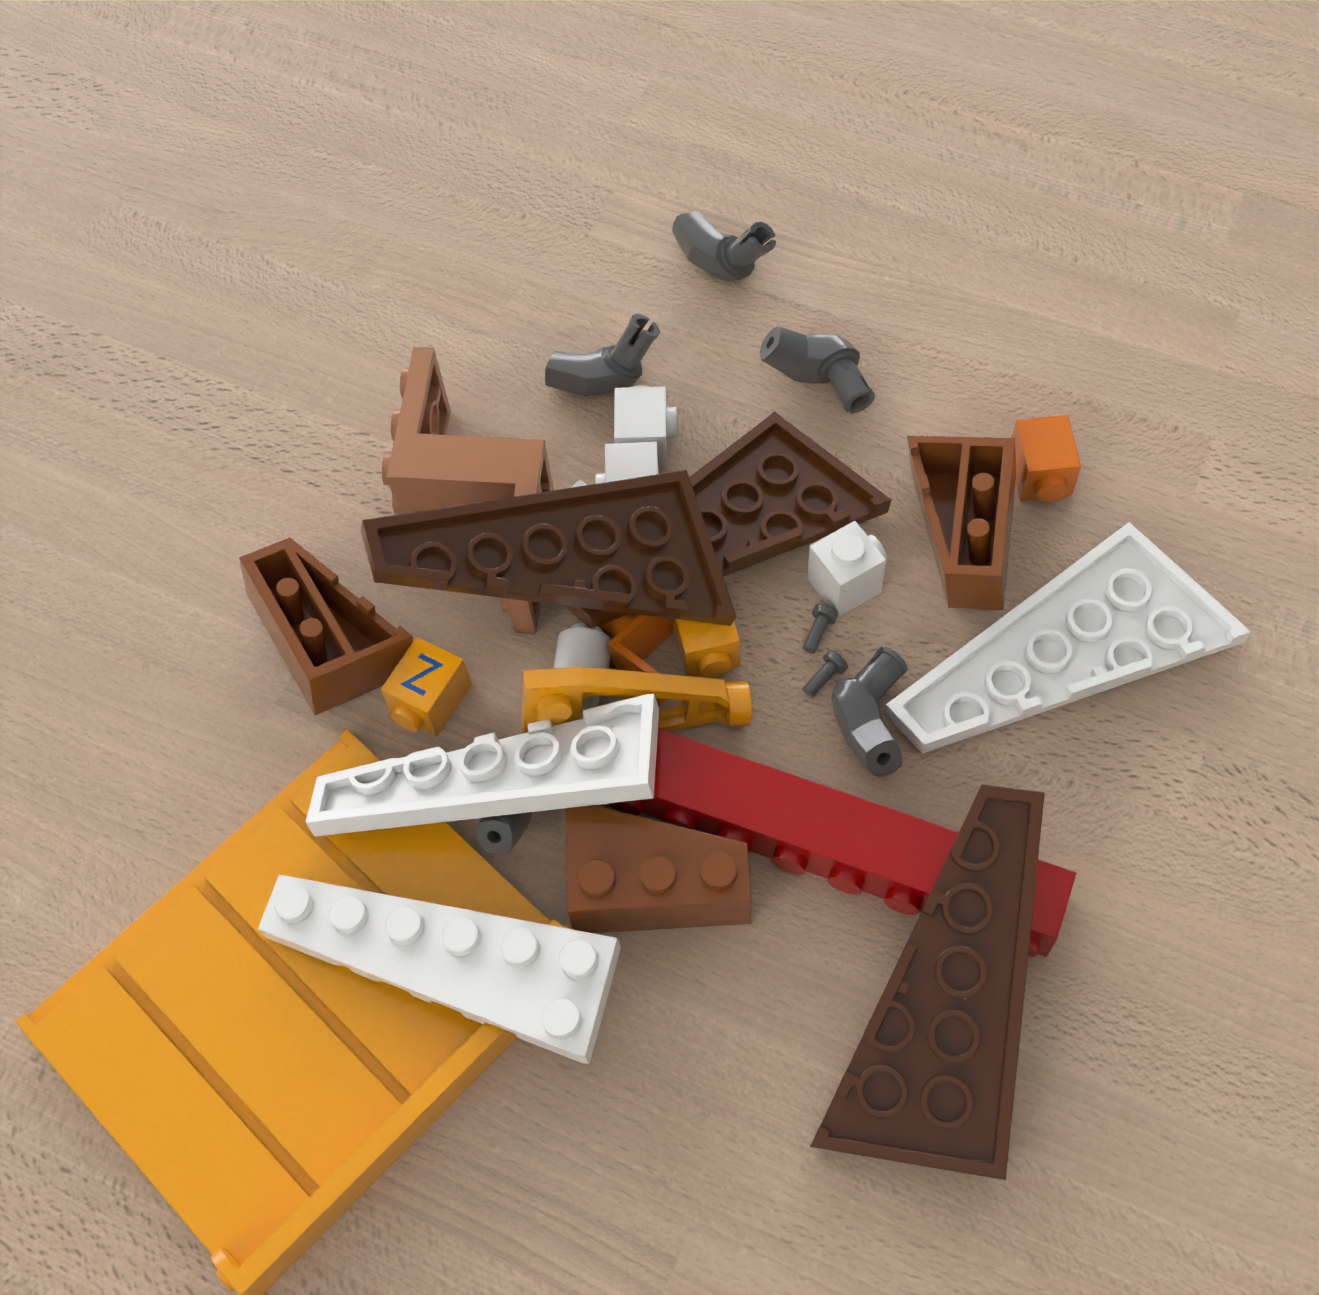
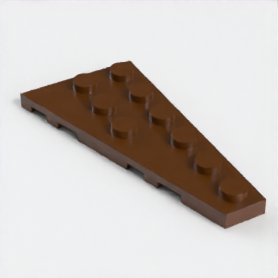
[563,412,892,628]
[361,470,737,626]
[810,784,1045,1180]

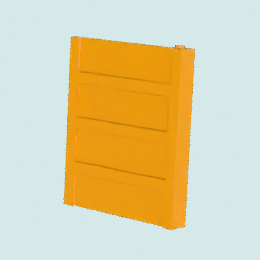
[15,728,571,1295]

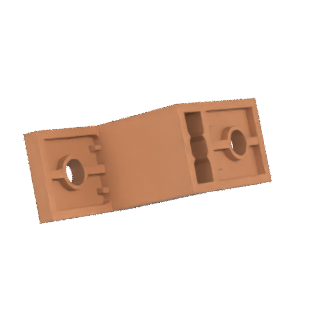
[382,347,554,634]

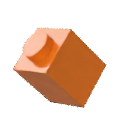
[1012,415,1081,502]

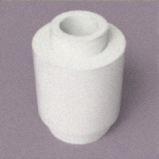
[554,623,611,709]

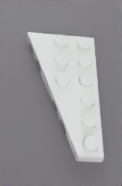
[884,522,1251,754]

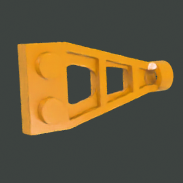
[521,667,752,734]

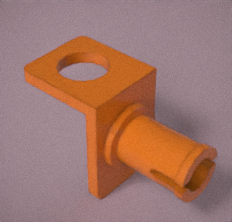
[598,614,674,706]

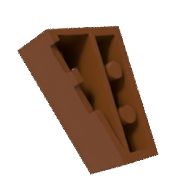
[907,436,1016,610]
[239,537,413,715]
[565,805,751,933]

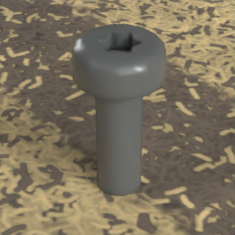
[803,603,838,654]
[802,650,848,698]

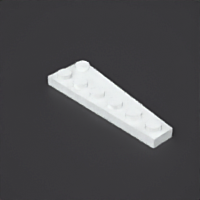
[305,693,659,837]
[258,874,621,1065]

